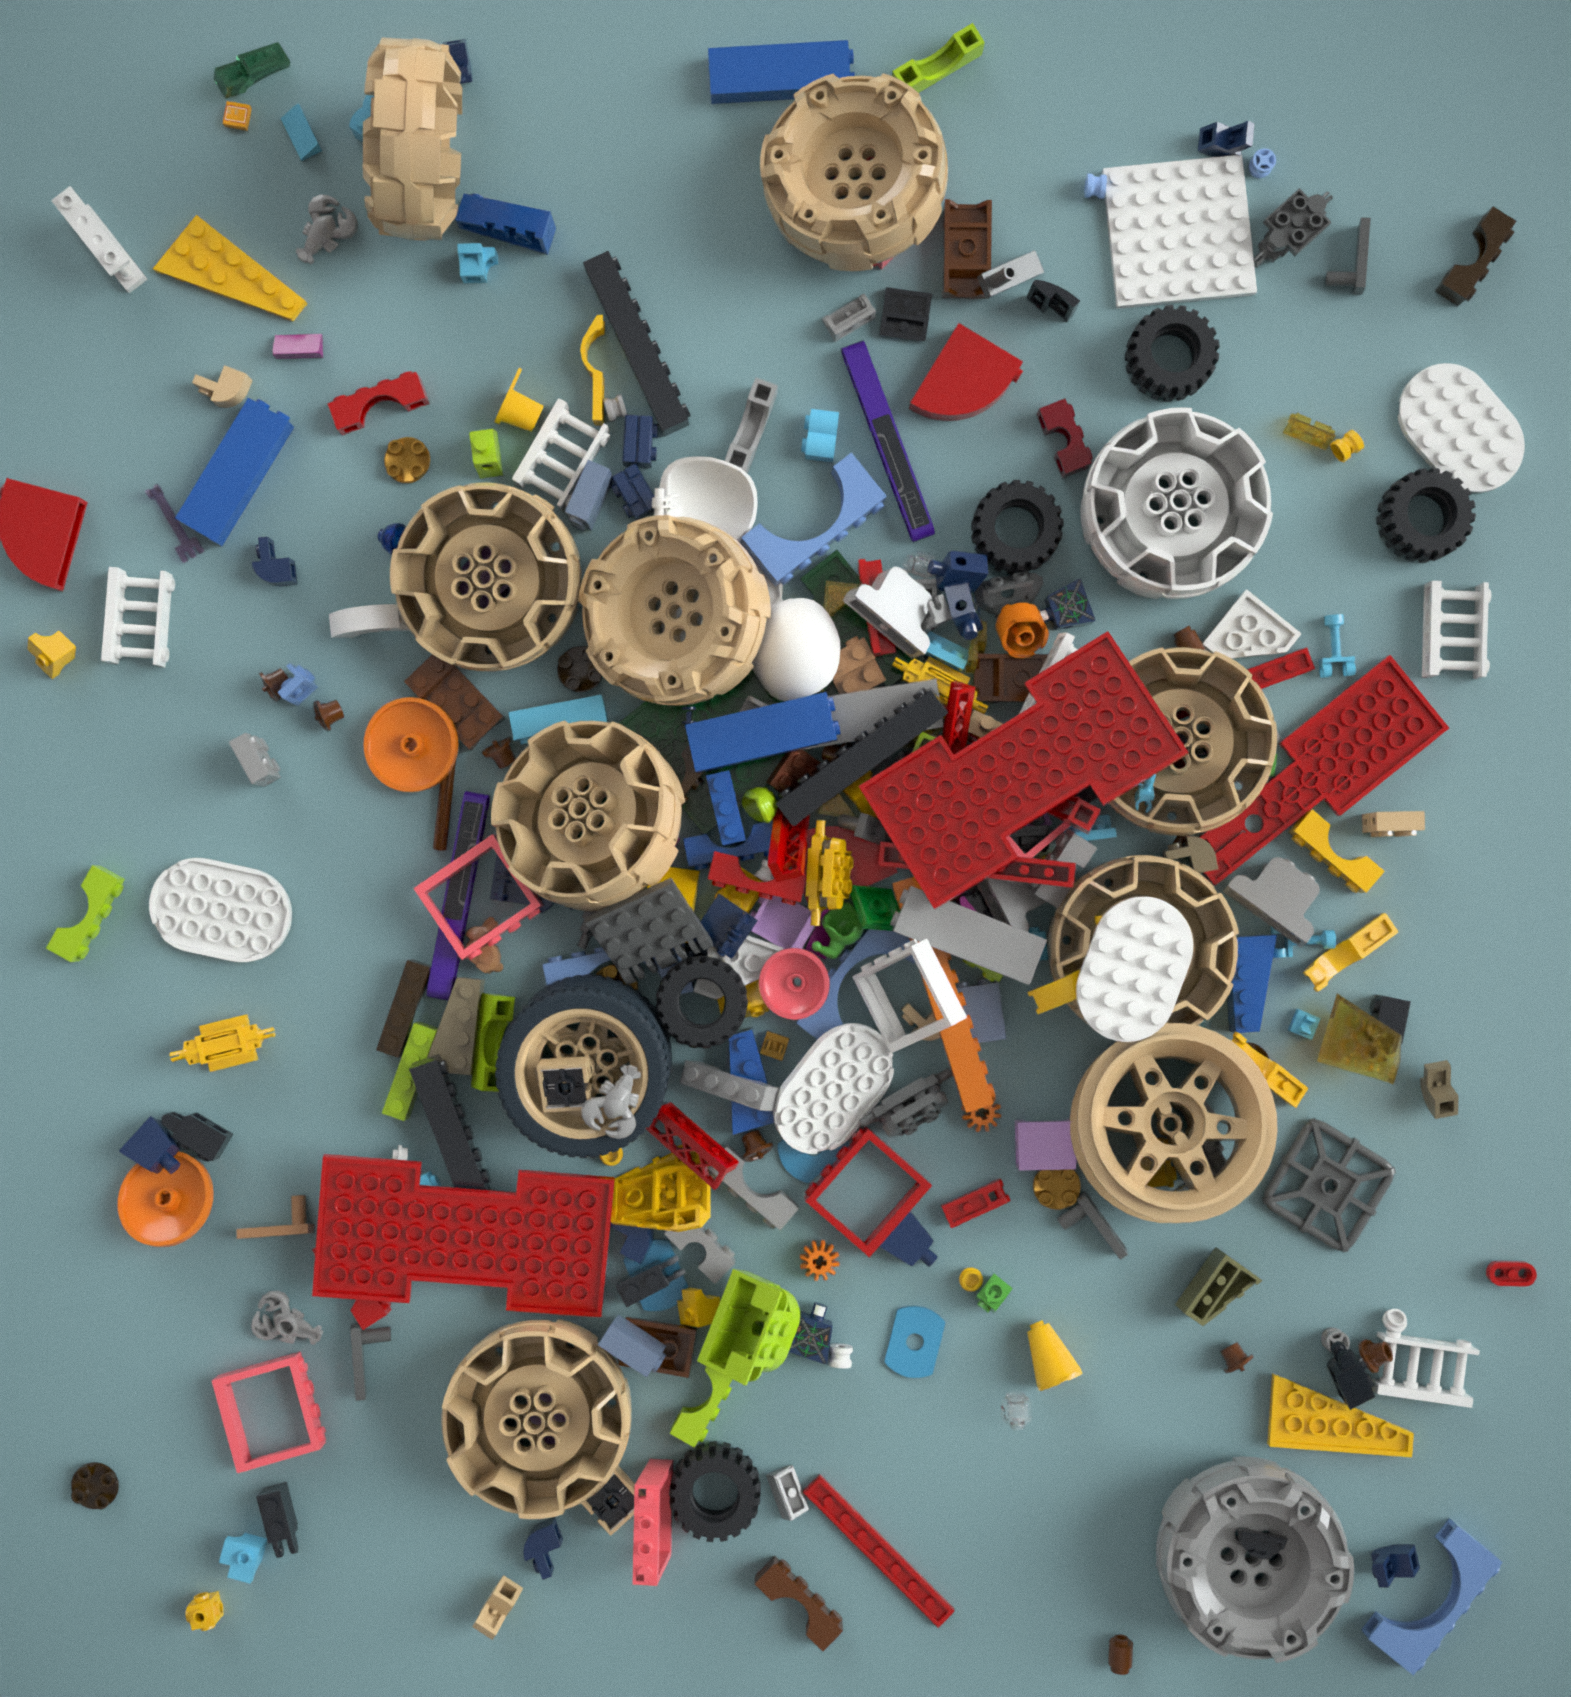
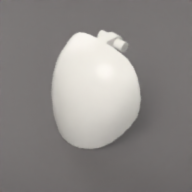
[652,457,757,542]
[752,598,840,701]

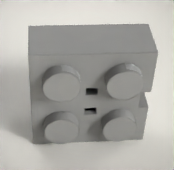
[229,733,281,787]

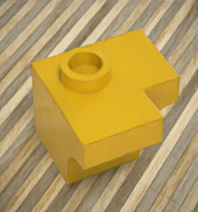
[27,631,76,679]
[677,1287,720,1327]

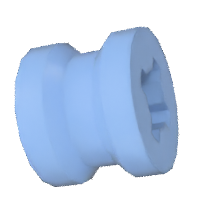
[1248,148,1276,179]
[1084,173,1107,199]

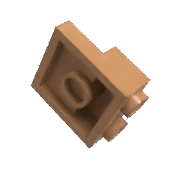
[832,636,886,694]

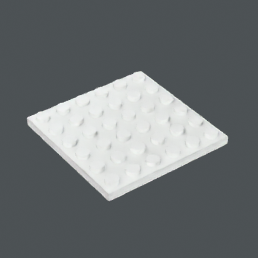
[1102,155,1257,309]

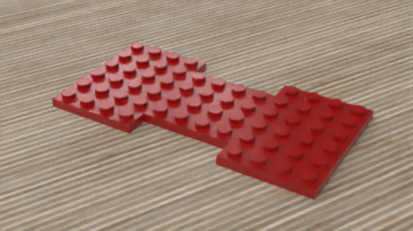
[859,631,1189,910]
[312,1154,615,1318]

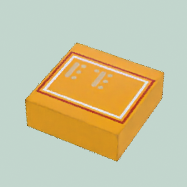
[222,101,252,131]

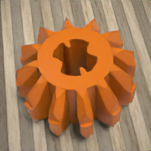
[961,1097,1001,1132]
[800,1240,840,1281]

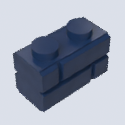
[622,415,658,468]
[610,464,654,521]

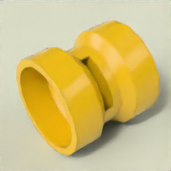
[1330,430,1364,462]

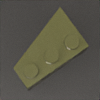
[1175,1247,1263,1326]

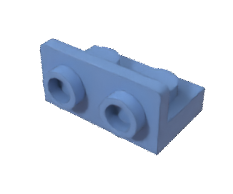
[278,663,318,706]

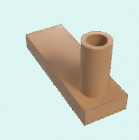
[236,1195,314,1239]

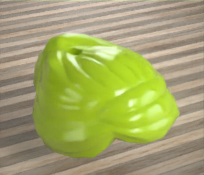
[741,787,778,823]

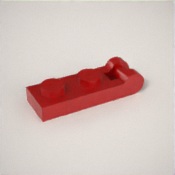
[941,1178,1011,1228]

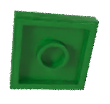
[850,885,900,931]

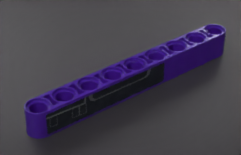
[841,340,935,542]
[427,791,490,1001]

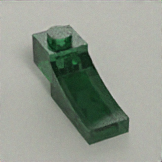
[213,42,290,99]

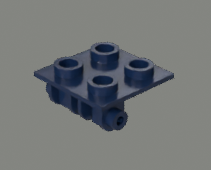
[490,855,538,905]
[700,894,758,959]

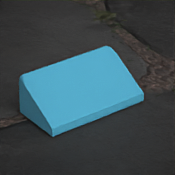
[281,104,322,161]

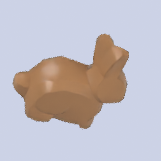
[465,917,504,974]

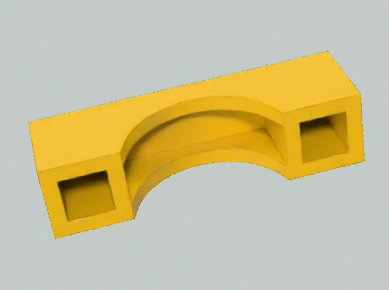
[1288,809,1385,893]

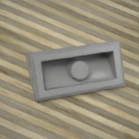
[766,1465,810,1521]

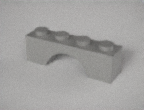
[724,377,778,474]
[680,1060,780,1111]
[708,1144,799,1230]

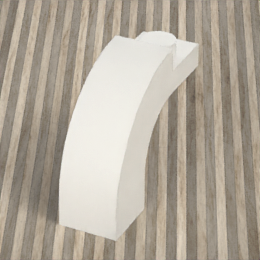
[329,604,410,638]

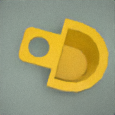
[494,368,544,432]

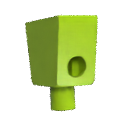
[469,429,503,479]

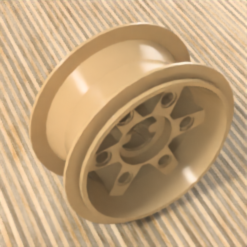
[1070,1023,1278,1223]

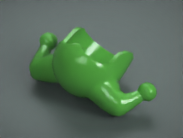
[812,902,864,959]

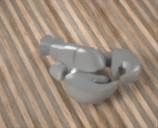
[296,195,358,264]
[581,1064,641,1139]
[251,1290,323,1345]

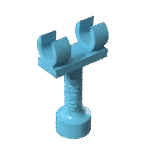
[1318,614,1356,678]
[1134,774,1156,813]
[1271,927,1336,958]

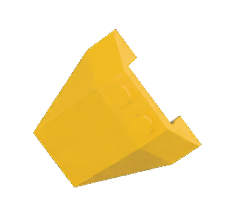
[611,1145,710,1232]

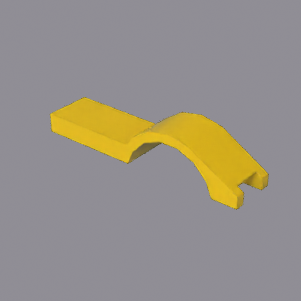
[580,315,605,426]
[1303,913,1398,992]
[1027,967,1082,1014]
[1232,1032,1308,1108]

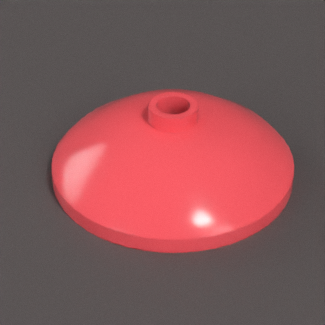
[759,948,830,1020]

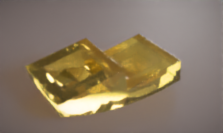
[965,621,987,673]

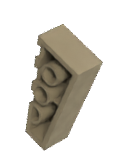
[427,977,485,1075]

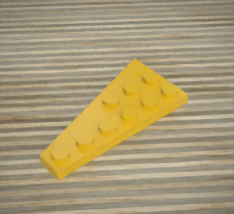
[153,215,308,321]
[1267,1373,1414,1457]

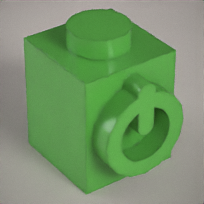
[975,1274,1013,1313]

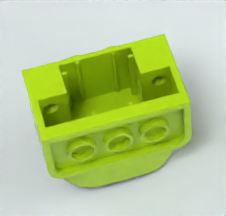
[697,1269,800,1386]

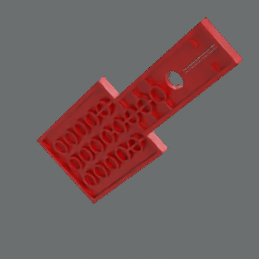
[1199,655,1449,886]

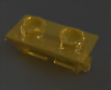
[1282,412,1336,450]

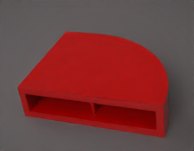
[909,323,1023,421]
[0,478,88,592]
[789,826,898,903]

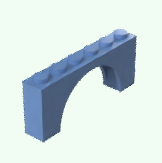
[740,453,887,587]
[796,929,915,1039]
[542,943,694,994]
[1361,1518,1503,1675]

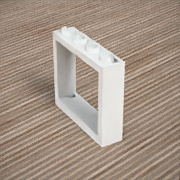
[852,939,967,1053]

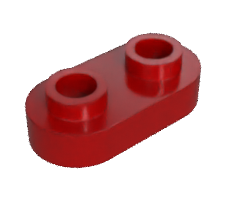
[1486,1260,1537,1287]

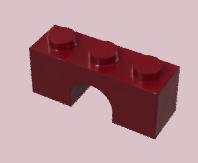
[1036,398,1093,479]

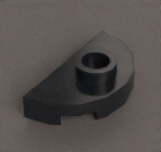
[1238,1528,1288,1559]

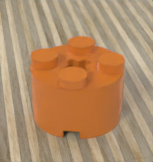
[995,603,1049,658]

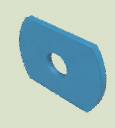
[778,1139,849,1183]
[623,1239,689,1311]
[884,1306,945,1378]

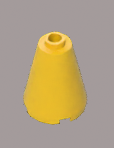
[1027,1320,1083,1391]

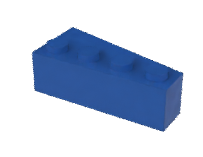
[455,193,556,255]
[1227,934,1277,1033]
[729,1028,774,1135]

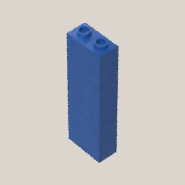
[708,40,855,104]
[175,398,294,546]
[685,692,841,773]

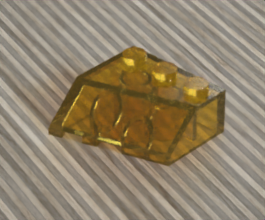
[1317,993,1402,1085]

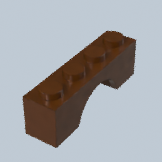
[754,1555,843,1652]

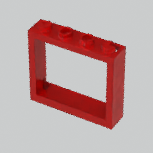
[804,1126,932,1258]

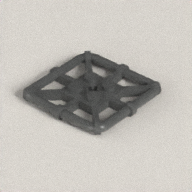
[1262,1118,1396,1253]

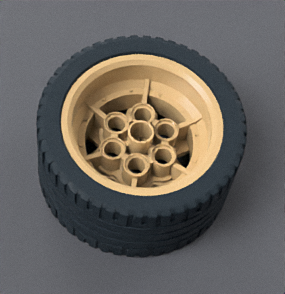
[495,975,672,1158]

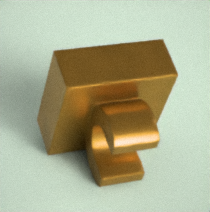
[760,1030,790,1061]

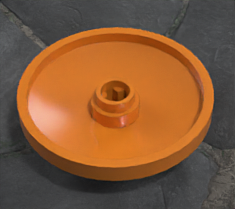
[363,697,458,792]
[117,1152,214,1247]

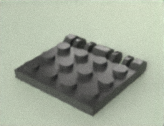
[585,878,713,985]

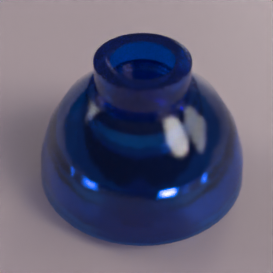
[378,523,406,555]

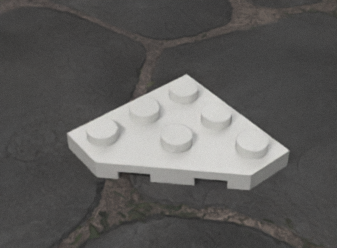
[1202,589,1301,658]
[693,936,783,1000]

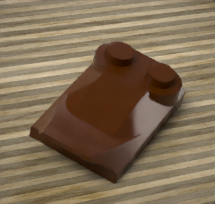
[617,1317,697,1378]

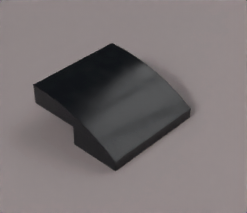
[1027,280,1080,322]
[879,287,932,341]

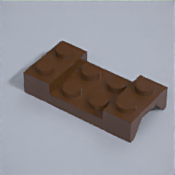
[942,199,992,299]
[974,654,1067,703]
[404,655,506,750]

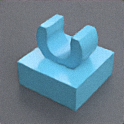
[1288,1009,1321,1040]

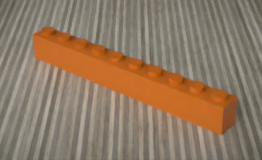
[891,876,996,1113]

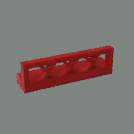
[857,559,896,657]
[942,681,976,754]
[767,807,810,882]
[646,1102,739,1190]

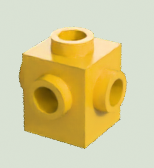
[185,1591,224,1631]

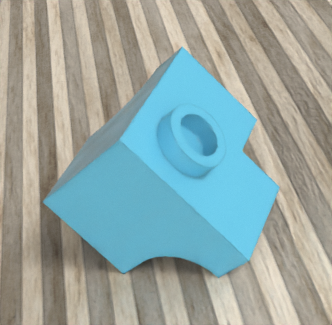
[457,243,498,283]
[219,1533,267,1584]

